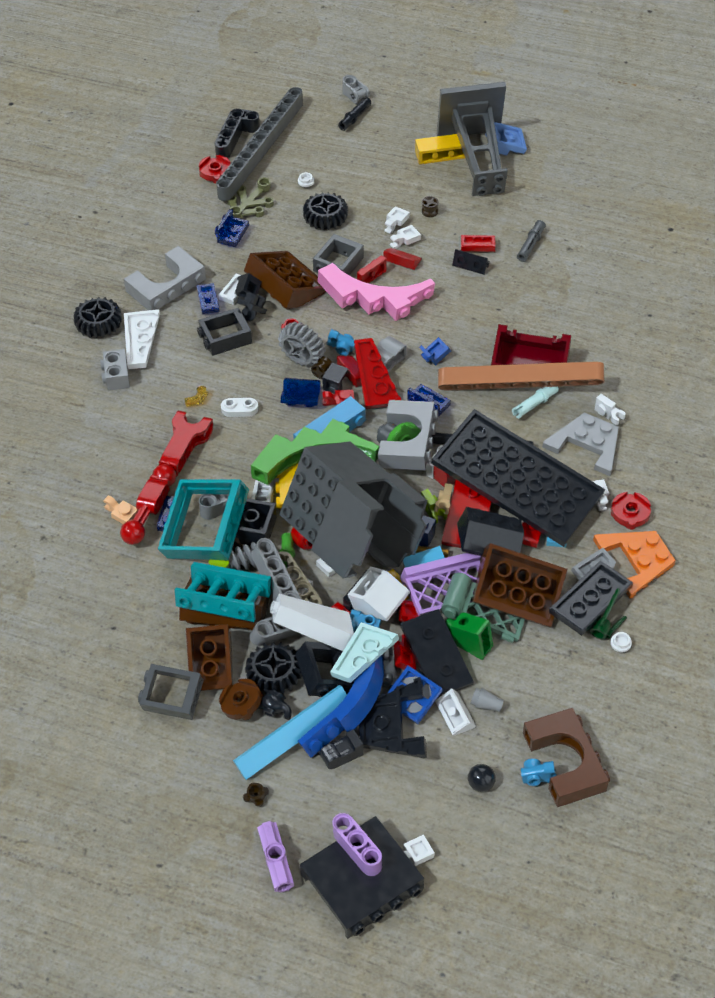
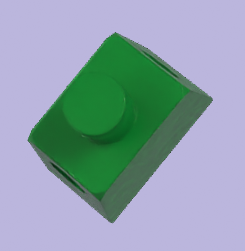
[445,612,493,660]

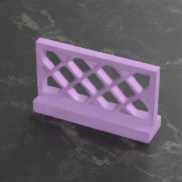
[400,553,481,616]

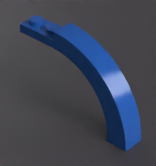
[298,632,384,758]

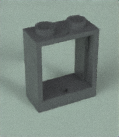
[313,234,364,275]
[138,664,204,720]

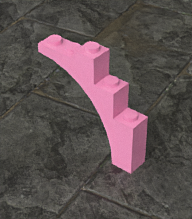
[318,263,435,321]

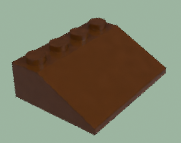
[244,251,326,309]
[472,543,567,628]
[179,577,270,630]

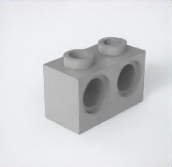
[100,349,130,391]

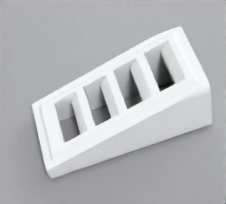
[251,480,275,503]

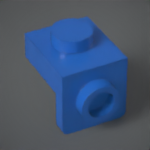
[419,337,451,366]

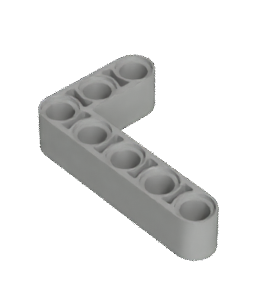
[250,538,301,646]

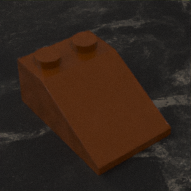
[186,624,233,691]

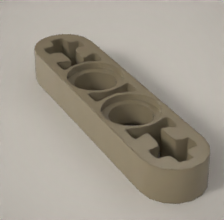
[278,551,322,605]

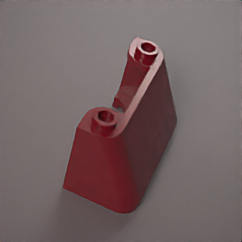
[491,324,571,365]

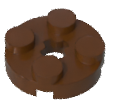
[219,679,263,720]

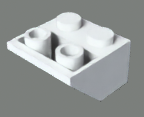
[348,566,410,621]

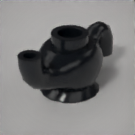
[257,690,292,720]

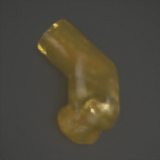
[184,386,208,407]

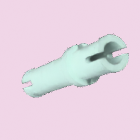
[512,386,559,419]

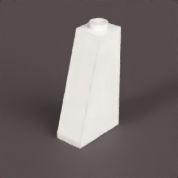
[270,594,354,651]

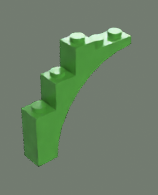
[251,419,379,485]

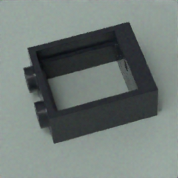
[197,307,252,356]
[296,641,354,697]

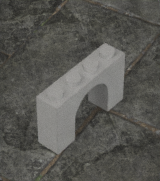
[124,246,206,310]
[378,400,438,470]

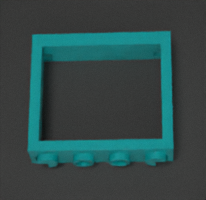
[158,479,249,560]

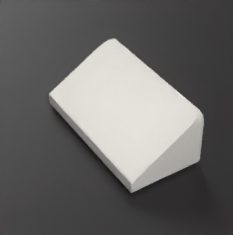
[435,689,476,736]

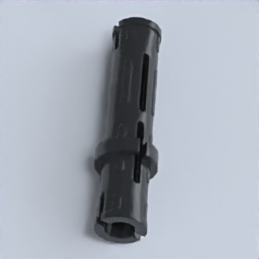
[338,97,371,131]

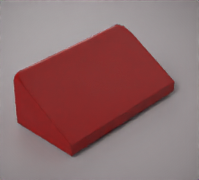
[383,248,422,270]
[337,356,361,387]

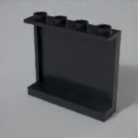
[300,816,424,939]

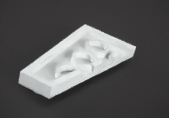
[124,309,160,370]

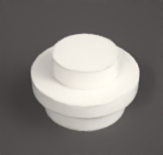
[298,172,314,188]
[610,632,632,652]

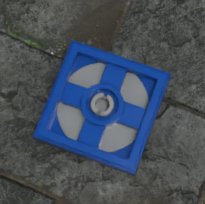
[387,665,443,725]

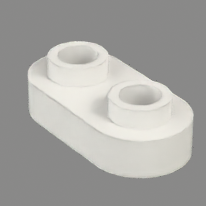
[221,398,258,417]

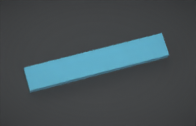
[233,685,347,780]

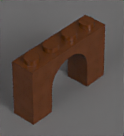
[523,707,610,808]

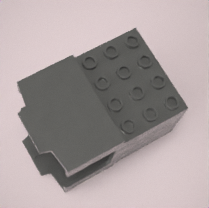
[279,441,428,579]

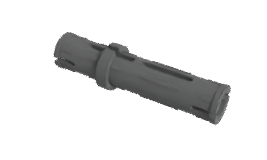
[517,220,546,262]

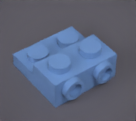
[486,122,527,155]

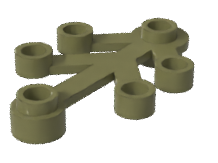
[227,177,274,221]

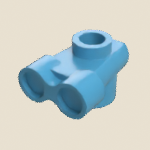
[326,329,354,356]
[350,609,381,632]
[521,759,557,786]

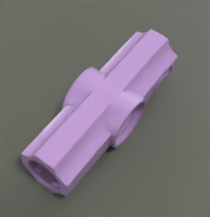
[257,821,294,893]

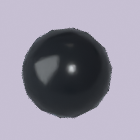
[468,764,496,792]

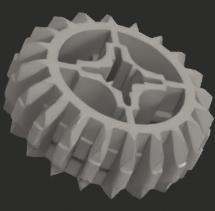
[278,321,326,368]

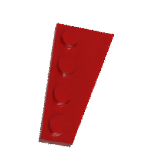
[354,338,401,409]

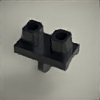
[237,291,267,322]

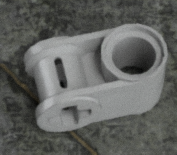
[342,75,370,103]
[199,494,229,520]

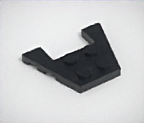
[359,677,427,758]

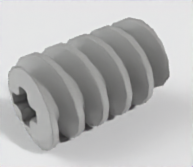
[228,542,265,571]

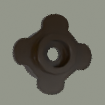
[243,783,269,807]

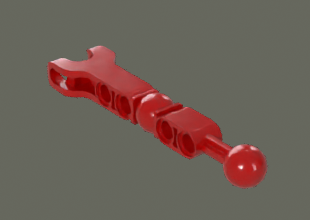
[120,410,213,545]

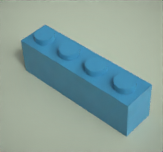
[293,396,366,439]

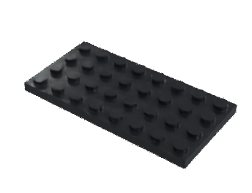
[431,409,605,547]

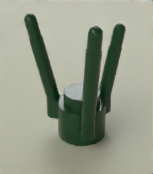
[589,588,627,640]

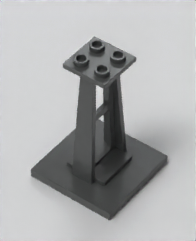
[437,82,508,196]

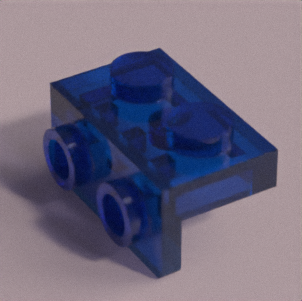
[215,209,249,247]
[280,378,321,407]
[407,384,451,417]

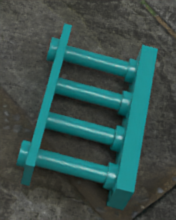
[175,562,271,622]

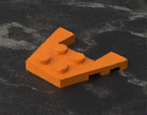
[593,531,676,599]

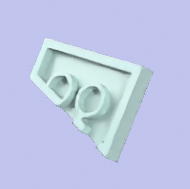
[330,622,399,683]

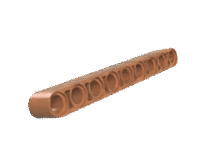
[438,362,604,390]

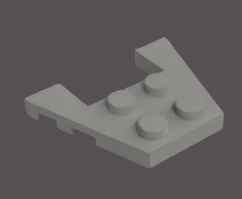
[542,412,618,476]

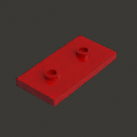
[441,480,492,548]

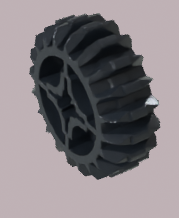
[303,192,348,231]
[73,297,122,339]
[245,641,302,695]

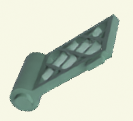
[441,573,525,643]

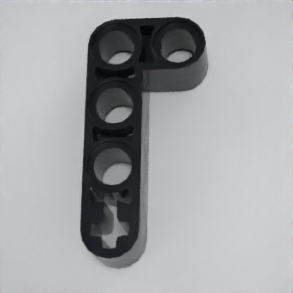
[215,109,260,159]

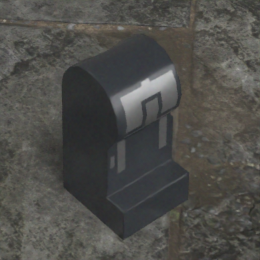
[319,729,364,769]

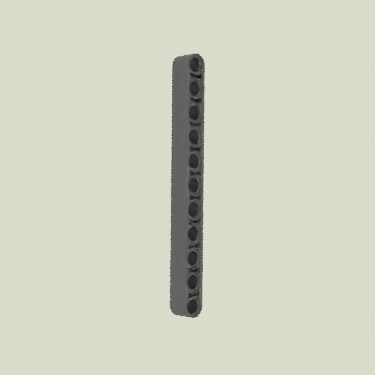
[216,87,303,201]

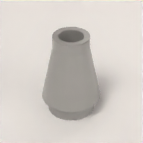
[470,688,504,712]

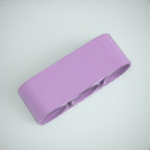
[332,813,382,876]

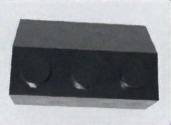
[457,507,524,556]

